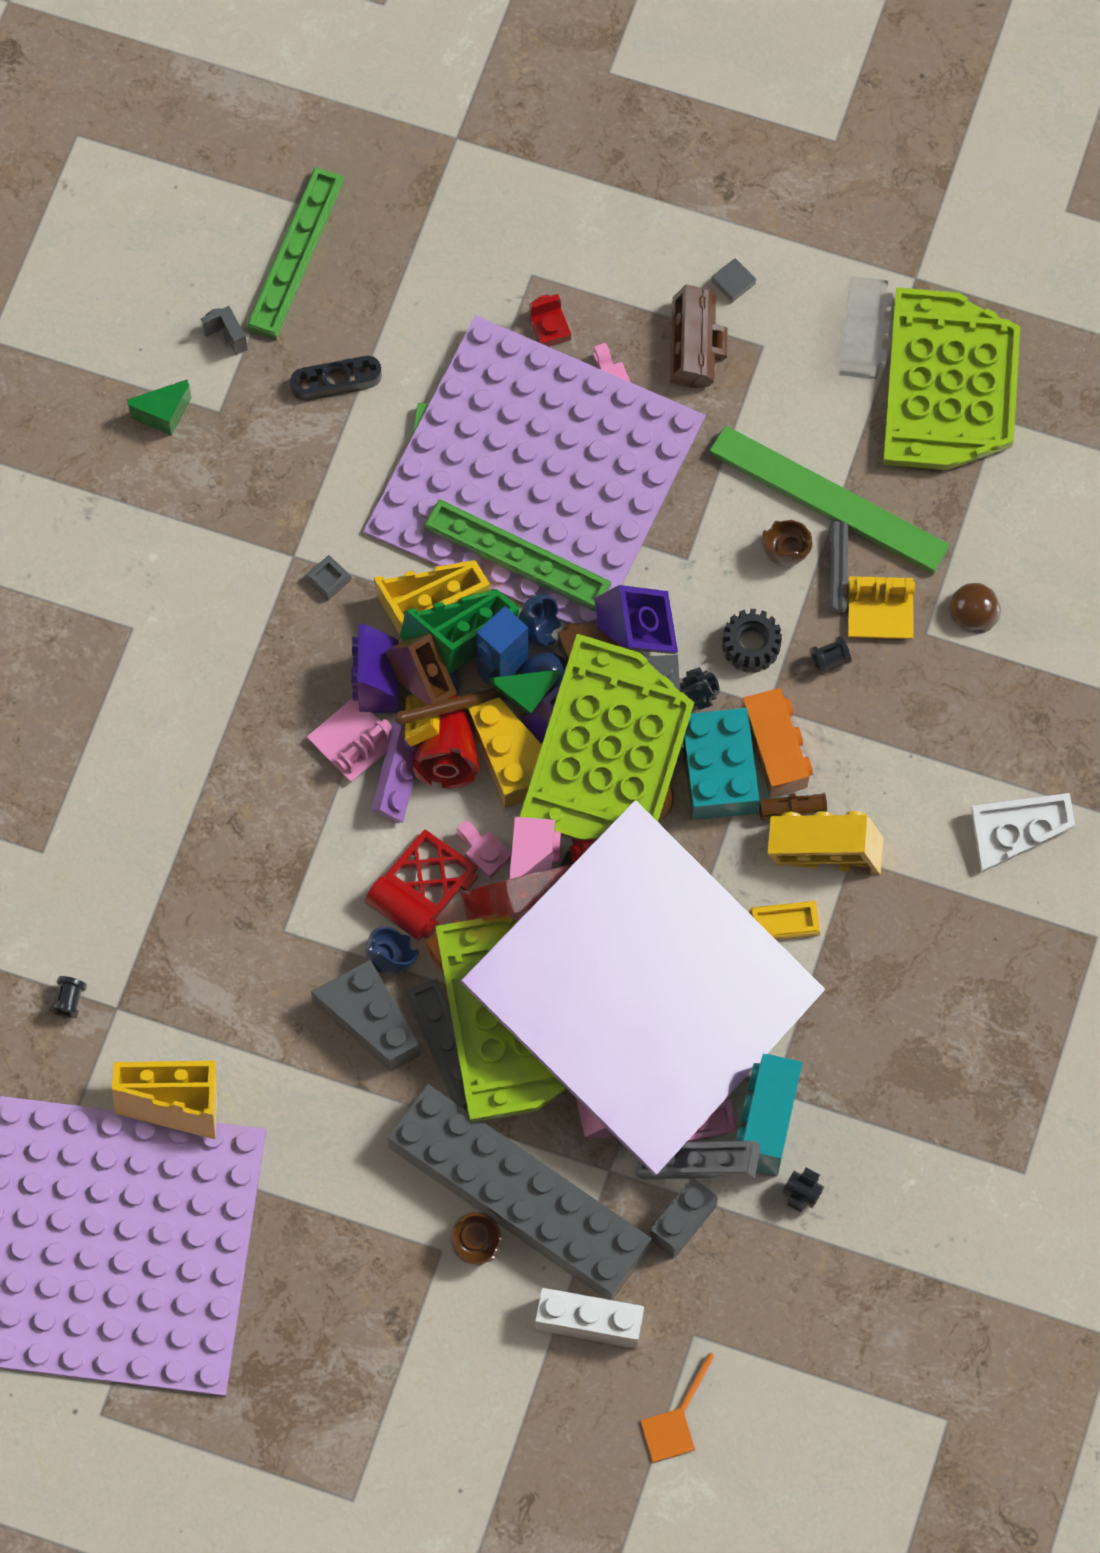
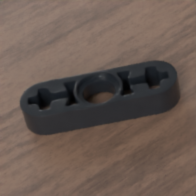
[290,356,382,400]

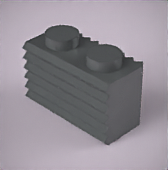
[650,1178,718,1258]

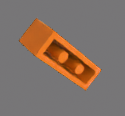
[741,688,813,798]

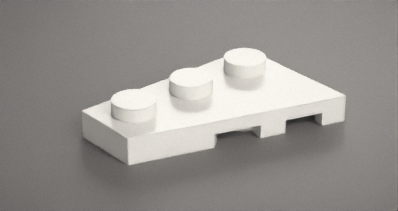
[970,793,1075,872]

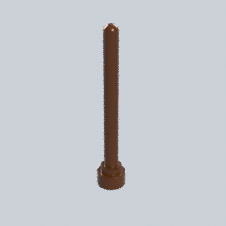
[394,688,512,725]

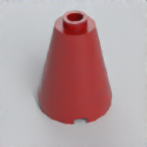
[413,695,479,789]

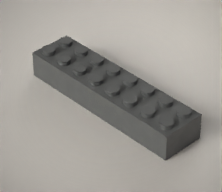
[388,1084,652,1300]

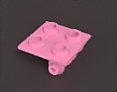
[307,699,392,782]

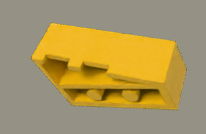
[374,560,491,635]
[468,697,542,808]
[767,811,883,875]
[112,1060,218,1140]

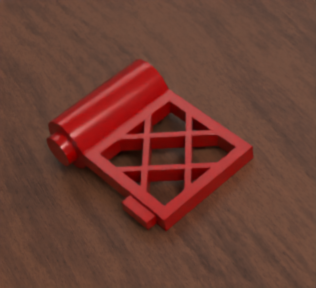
[364,829,479,941]

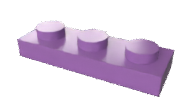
[371,720,420,824]

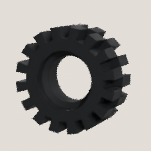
[722,609,782,673]

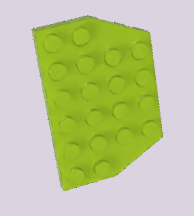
[883,287,1020,470]
[520,634,694,841]
[436,914,567,1123]

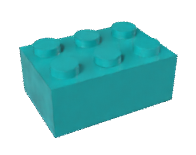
[683,708,760,820]
[736,1053,803,1176]

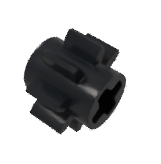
[680,667,720,710]
[782,1167,825,1212]

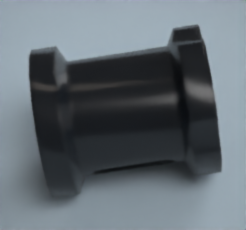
[810,636,852,675]
[49,976,87,1018]

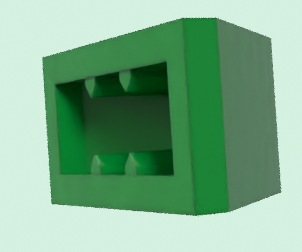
[126,379,191,436]
[489,670,560,713]

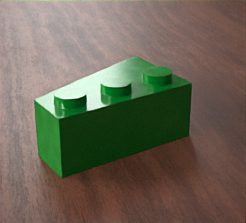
[399,589,520,674]

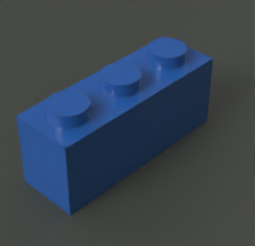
[477,606,528,685]

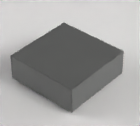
[711,258,756,303]
[305,555,351,601]

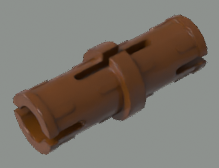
[759,793,827,820]

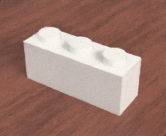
[535,1288,644,1349]

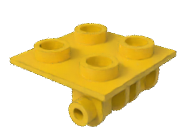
[848,576,915,639]

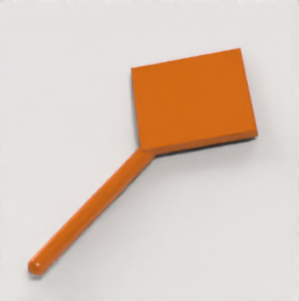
[640,1353,714,1463]

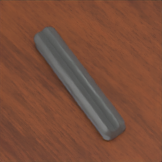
[829,521,848,613]

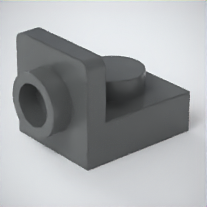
[201,306,248,355]

